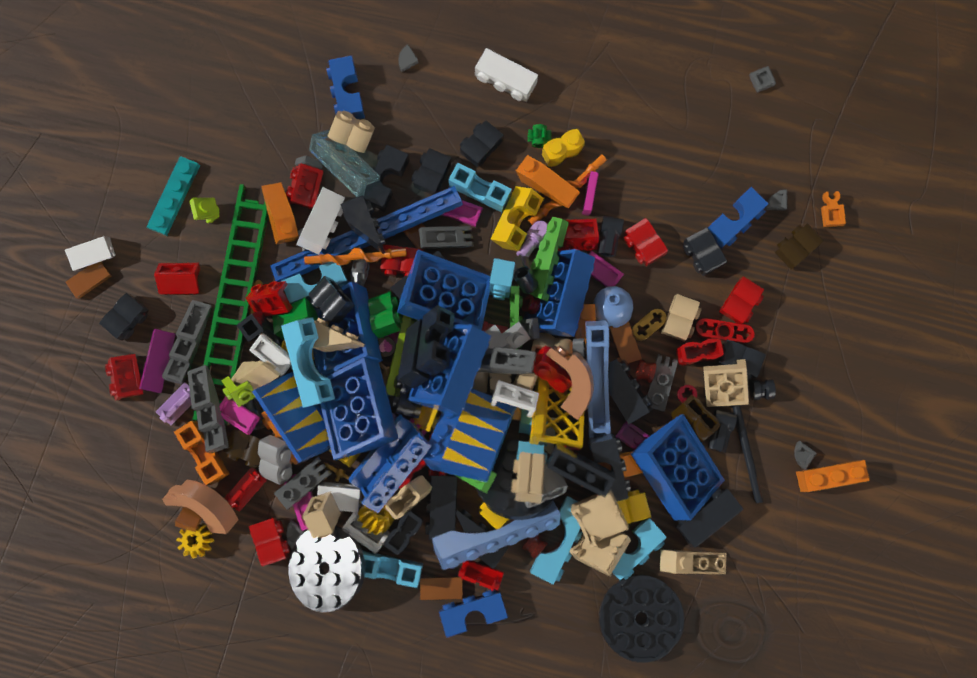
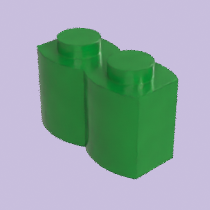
[368,291,403,339]

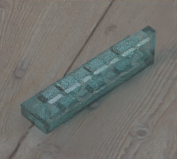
[309,129,380,197]

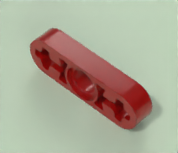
[694,318,755,344]

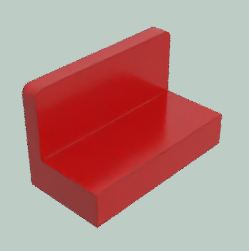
[154,263,200,294]

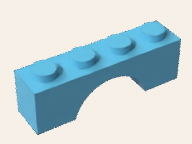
[281,317,335,408]
[530,496,582,585]

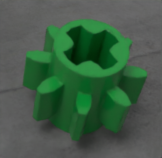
[528,124,552,148]

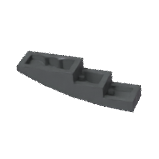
[162,300,212,385]
[477,347,536,374]
[188,365,229,454]

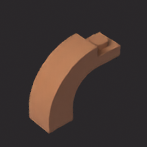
[546,345,594,420]
[162,480,238,534]

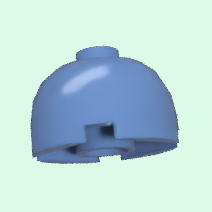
[593,286,633,328]

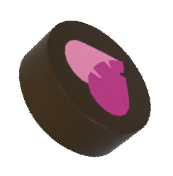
[378,337,396,358]

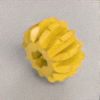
[357,505,394,536]
[176,524,214,558]

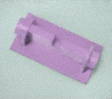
[156,382,191,425]

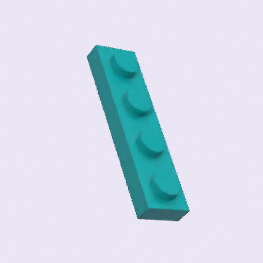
[147,156,200,236]

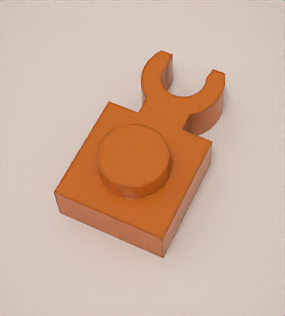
[821,191,846,227]

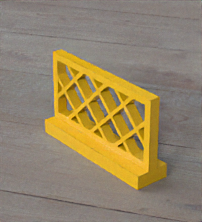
[530,377,584,449]

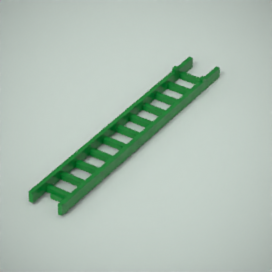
[193,184,268,425]

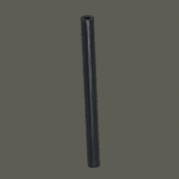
[732,405,764,503]

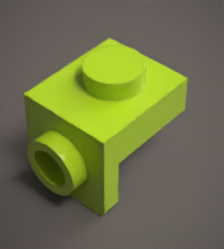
[190,198,219,223]
[221,376,255,407]

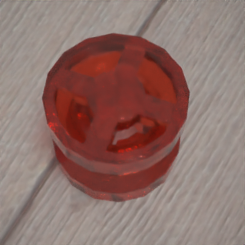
[635,359,656,383]
[522,534,548,559]

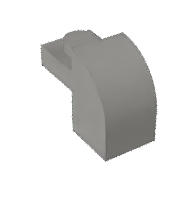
[485,322,531,349]

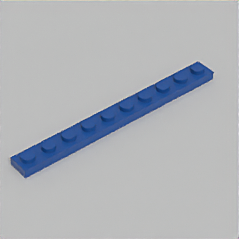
[270,186,463,282]

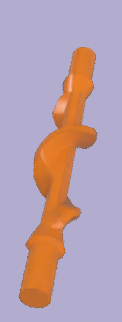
[528,155,607,225]
[304,248,407,266]

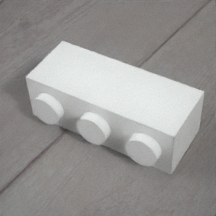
[475,48,538,102]
[296,187,345,255]

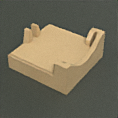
[703,359,749,407]
[571,488,629,549]
[569,533,631,576]

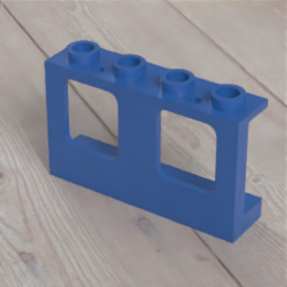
[348,414,432,513]

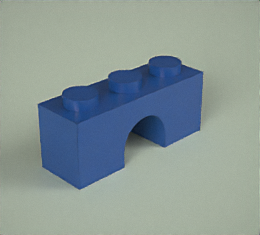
[326,56,365,119]
[708,187,768,248]
[439,590,508,638]

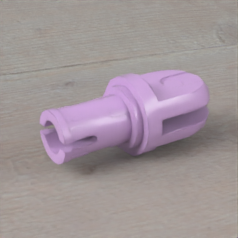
[516,221,548,257]

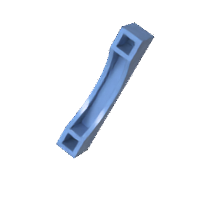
[585,321,610,449]
[432,501,560,570]

